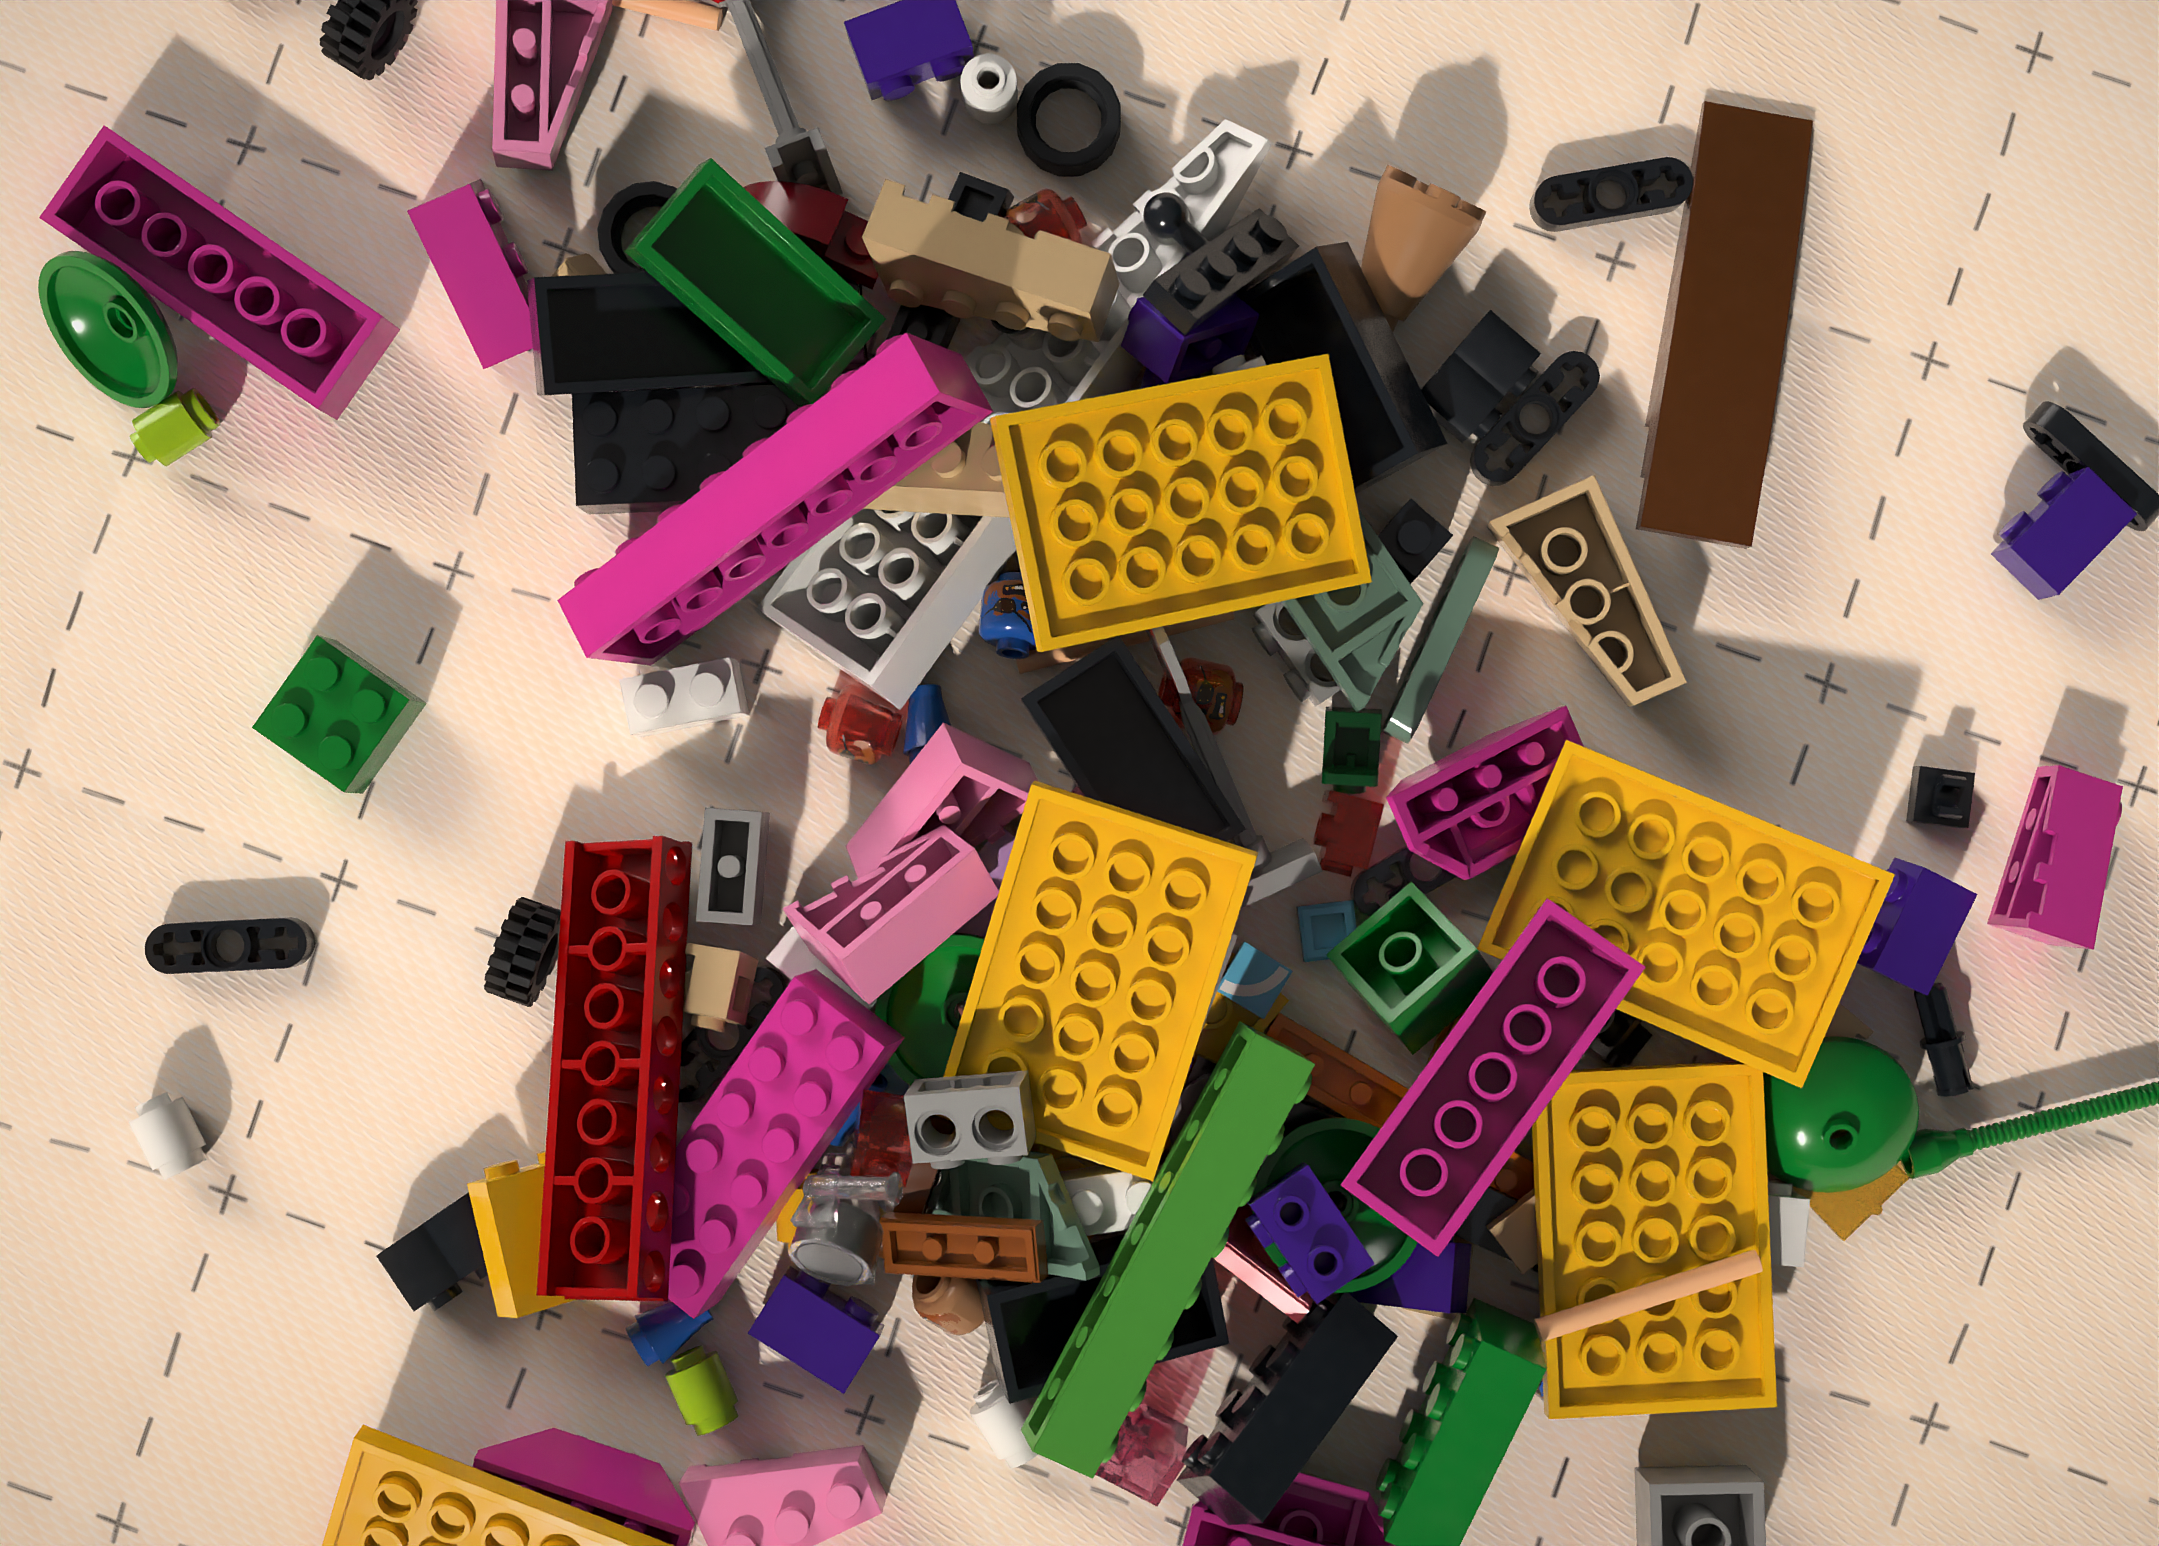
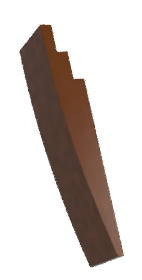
[1636,101,1813,549]

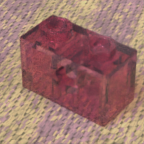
[1095,1402,1188,1506]

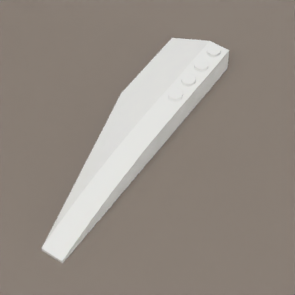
[756,119,1271,710]

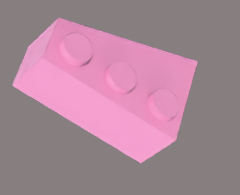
[492,0,613,171]
[846,723,1039,879]
[783,825,999,1004]

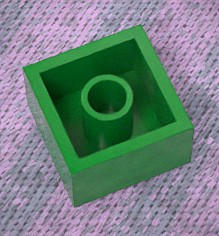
[252,635,427,794]
[1326,882,1493,1055]

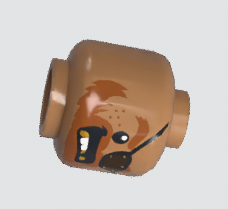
[912,1275,985,1336]

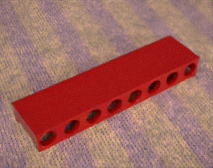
[536,836,692,1302]

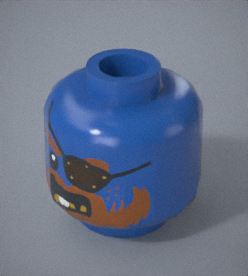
[978,572,1036,659]

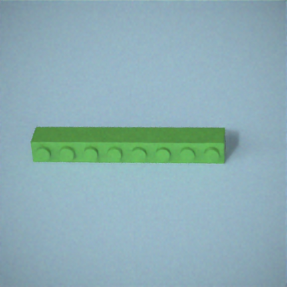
[1021,1021,1315,1479]

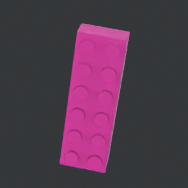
[39,125,400,420]
[1341,898,1646,1257]
[668,969,905,1319]

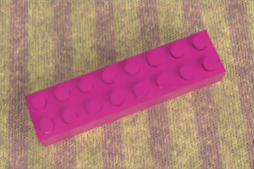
[557,333,994,666]

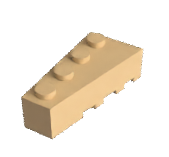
[862,179,1119,342]
[863,422,1010,518]
[1487,475,1687,706]

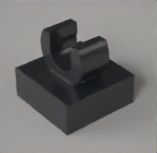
[1906,766,1975,828]

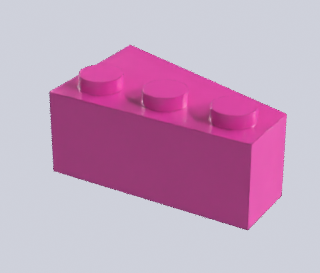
[407,179,533,369]
[1987,765,2123,950]

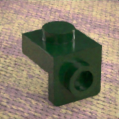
[1321,707,1382,794]

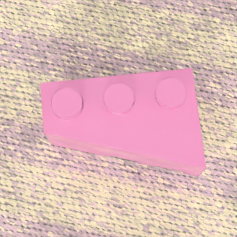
[679,1445,887,1546]

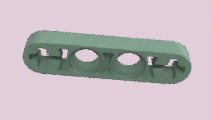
[1382,536,1499,744]

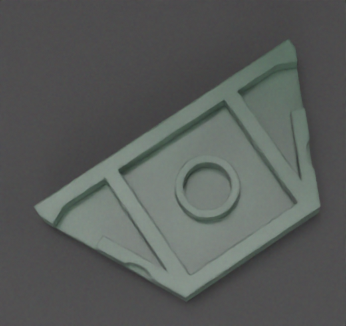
[1281,509,1423,712]
[928,1151,1100,1281]

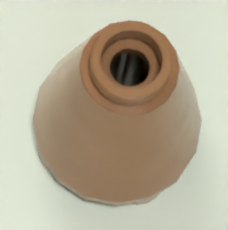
[1361,165,1486,332]

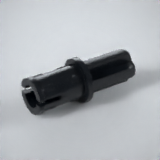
[1914,983,1974,1097]

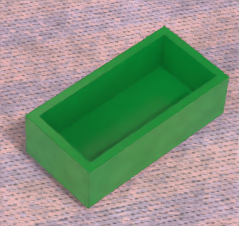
[624,158,886,406]
[1376,1298,1547,1546]

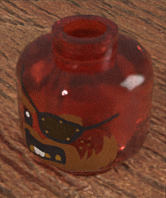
[1006,188,1087,244]
[1158,658,1244,735]
[817,684,904,765]

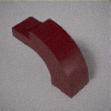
[743,181,879,290]

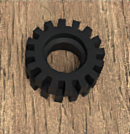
[320,0,418,80]
[484,897,561,1007]

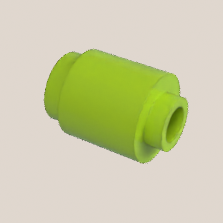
[130,388,221,467]
[665,1345,738,1436]

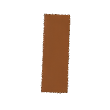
[880,1212,1049,1283]

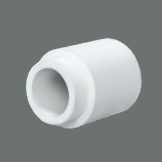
[961,53,1018,124]
[129,1092,207,1180]
[969,1379,1038,1468]

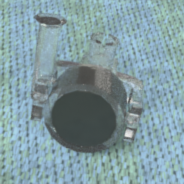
[788,1134,910,1286]

